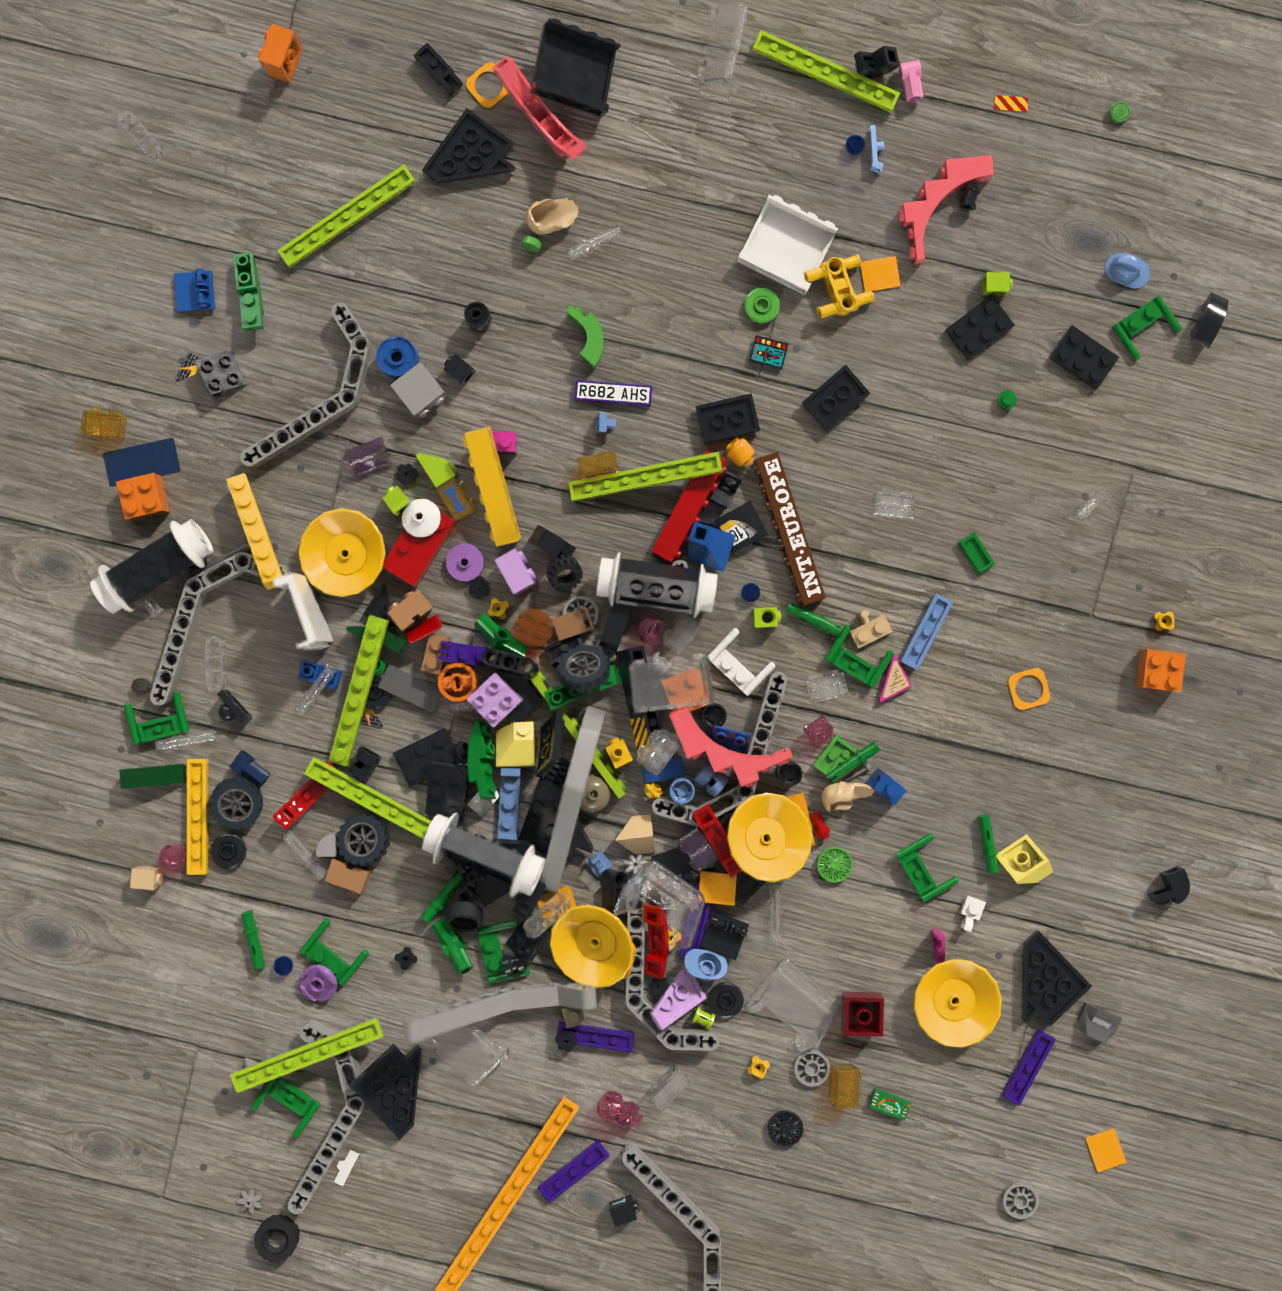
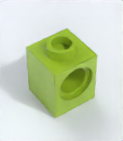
[982,272,1013,296]
[752,607,781,628]

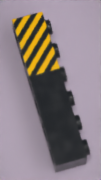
[615,645,669,764]

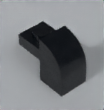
[854,46,900,79]
[528,525,576,558]
[1148,866,1190,905]

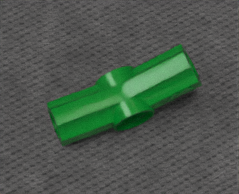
[474,614,529,656]
[431,916,474,975]

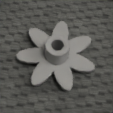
[623,854,648,877]
[237,1189,262,1214]

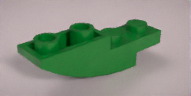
[233,252,264,332]
[544,664,622,710]
[468,720,496,801]

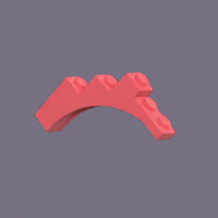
[492,56,587,160]
[898,155,994,265]
[669,706,793,787]

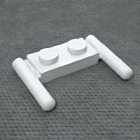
[706,628,776,696]

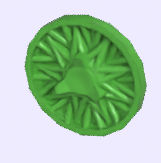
[744,287,780,324]
[817,847,853,883]

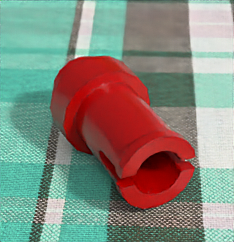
[809,810,830,840]

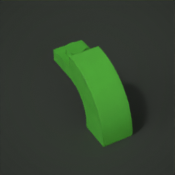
[566,305,604,370]

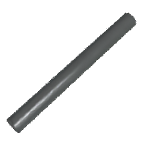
[189,542,251,577]

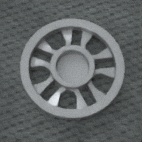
[563,596,599,629]
[794,1049,830,1087]
[1002,1181,1039,1219]

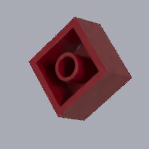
[841,992,884,1037]

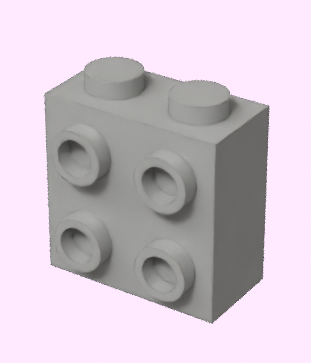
[390,362,447,418]

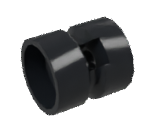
[464,301,492,332]
[701,703,727,728]
[346,746,382,782]
[775,760,803,787]

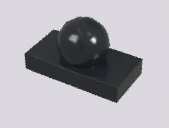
[217,689,253,723]

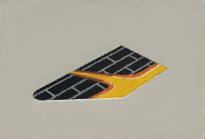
[175,352,200,381]
[361,708,383,728]

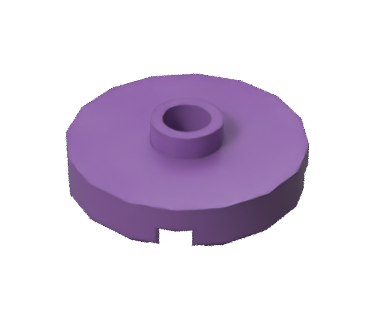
[446,543,484,582]
[299,965,337,1002]

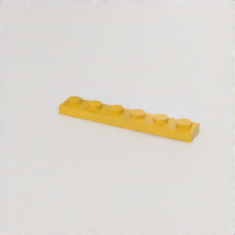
[187,759,208,875]

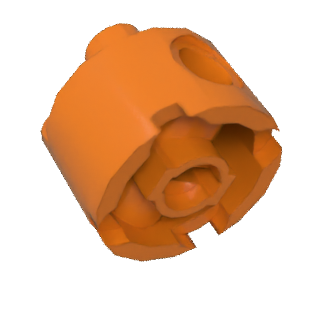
[438,663,479,702]

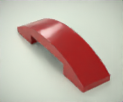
[272,761,335,830]
[692,804,742,878]
[643,903,669,979]

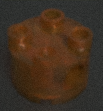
[514,609,554,647]

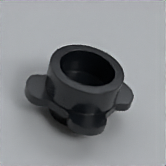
[453,741,469,761]
[394,947,417,970]

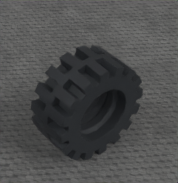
[546,555,583,592]

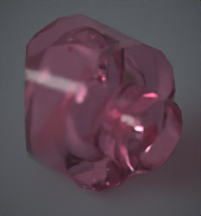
[637,617,664,646]
[804,715,833,744]
[159,843,187,870]
[597,1091,624,1122]
[615,1101,643,1129]

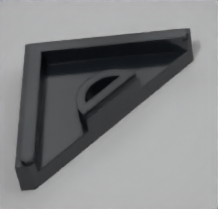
[363,584,395,633]

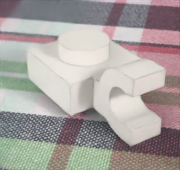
[960,895,986,932]

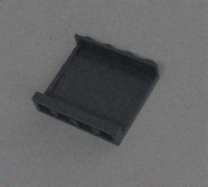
[530,18,621,117]

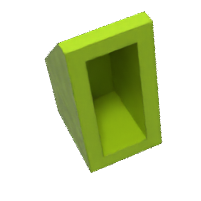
[416,453,458,490]
[382,486,412,518]

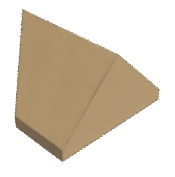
[615,814,655,855]

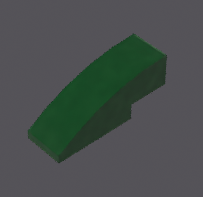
[346,626,409,654]
[119,763,186,789]

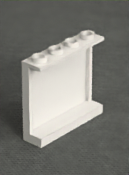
[737,195,838,295]
[273,573,333,650]

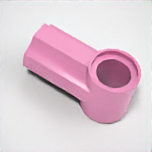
[898,60,923,103]

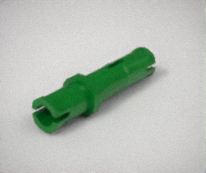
[785,601,842,637]
[827,740,881,784]
[978,814,999,874]
[421,871,466,924]
[241,910,265,970]

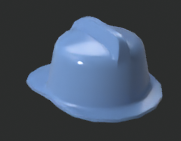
[1105,253,1150,289]
[684,949,728,981]

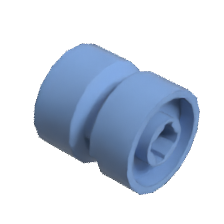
[693,761,729,797]
[669,776,695,804]

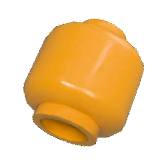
[726,438,755,467]

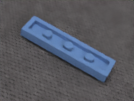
[900,593,953,670]
[497,776,521,840]

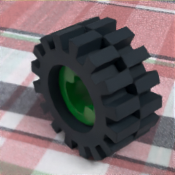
[545,757,571,785]

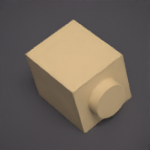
[130,866,163,890]

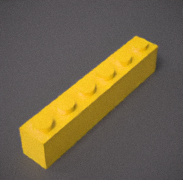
[463,426,521,547]
[226,473,283,590]

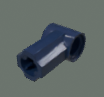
[229,750,271,787]

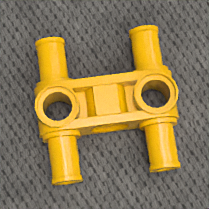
[804,254,874,319]

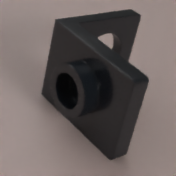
[710,470,743,509]

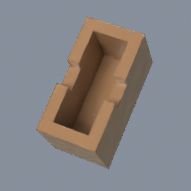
[387,590,433,633]
[421,633,452,675]
[324,857,372,895]

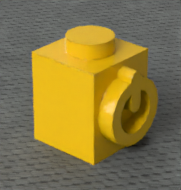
[605,737,633,769]

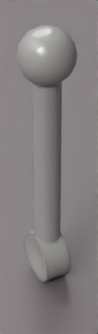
[836,764,871,783]

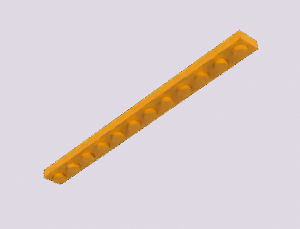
[435,1096,579,1291]

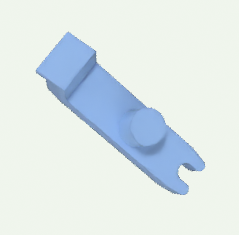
[869,125,884,175]

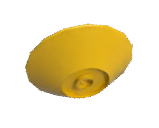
[299,508,386,597]
[727,793,812,882]
[550,905,634,988]
[914,959,1002,1048]

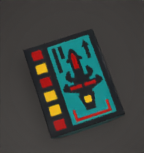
[749,335,789,370]

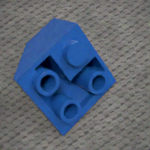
[688,522,736,572]

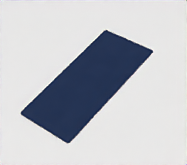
[103,438,180,486]

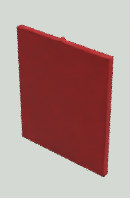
[406,613,442,645]

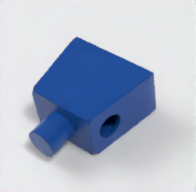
[865,768,907,806]

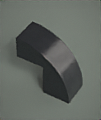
[1191,292,1229,348]

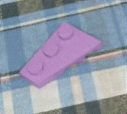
[650,965,707,1030]

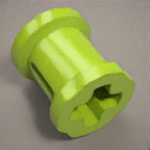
[691,1007,715,1031]

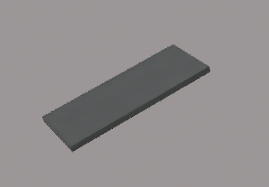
[378,665,442,713]

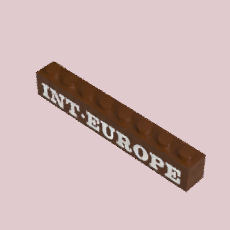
[753,452,826,606]

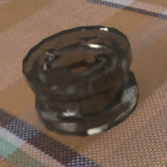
[131,678,151,695]

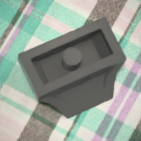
[1078,1002,1122,1043]

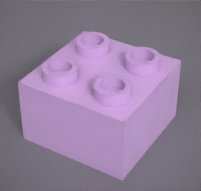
[495,549,537,595]
[467,672,523,728]

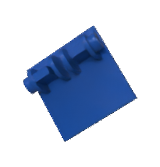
[174,268,215,312]
[709,725,752,754]

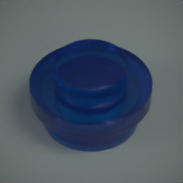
[845,135,865,155]
[741,583,760,602]
[274,956,293,976]

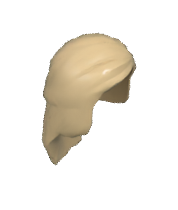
[526,198,579,235]
[821,781,874,812]

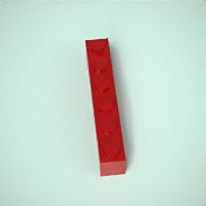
[651,450,727,563]

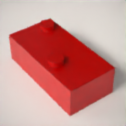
[383,512,457,588]

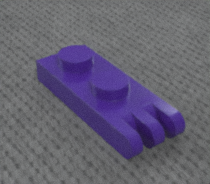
[438,641,490,667]

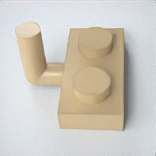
[849,610,893,649]

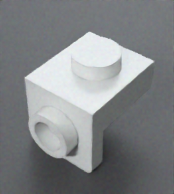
[467,791,500,817]

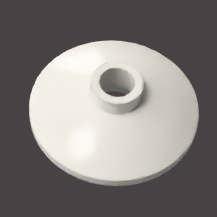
[402,499,441,537]

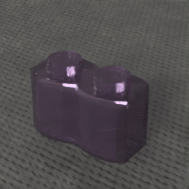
[677,826,719,872]

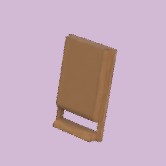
[552,607,595,641]

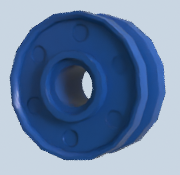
[376,336,419,379]

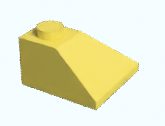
[496,722,535,768]
[996,834,1053,884]

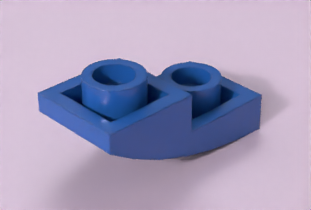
[298,659,343,689]
[641,756,685,783]

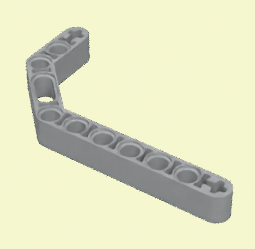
[240,303,372,469]
[150,552,292,705]
[652,672,787,826]
[541,706,606,893]
[626,875,719,1051]
[403,982,597,1042]
[288,1020,366,1214]
[622,1143,721,1291]

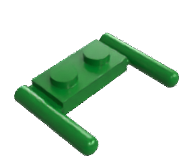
[1112,295,1182,360]
[825,624,894,689]
[124,691,190,745]
[895,833,959,903]
[299,919,369,986]
[477,919,530,984]
[251,1077,321,1139]

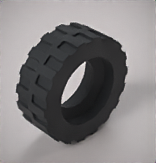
[254,1214,300,1263]

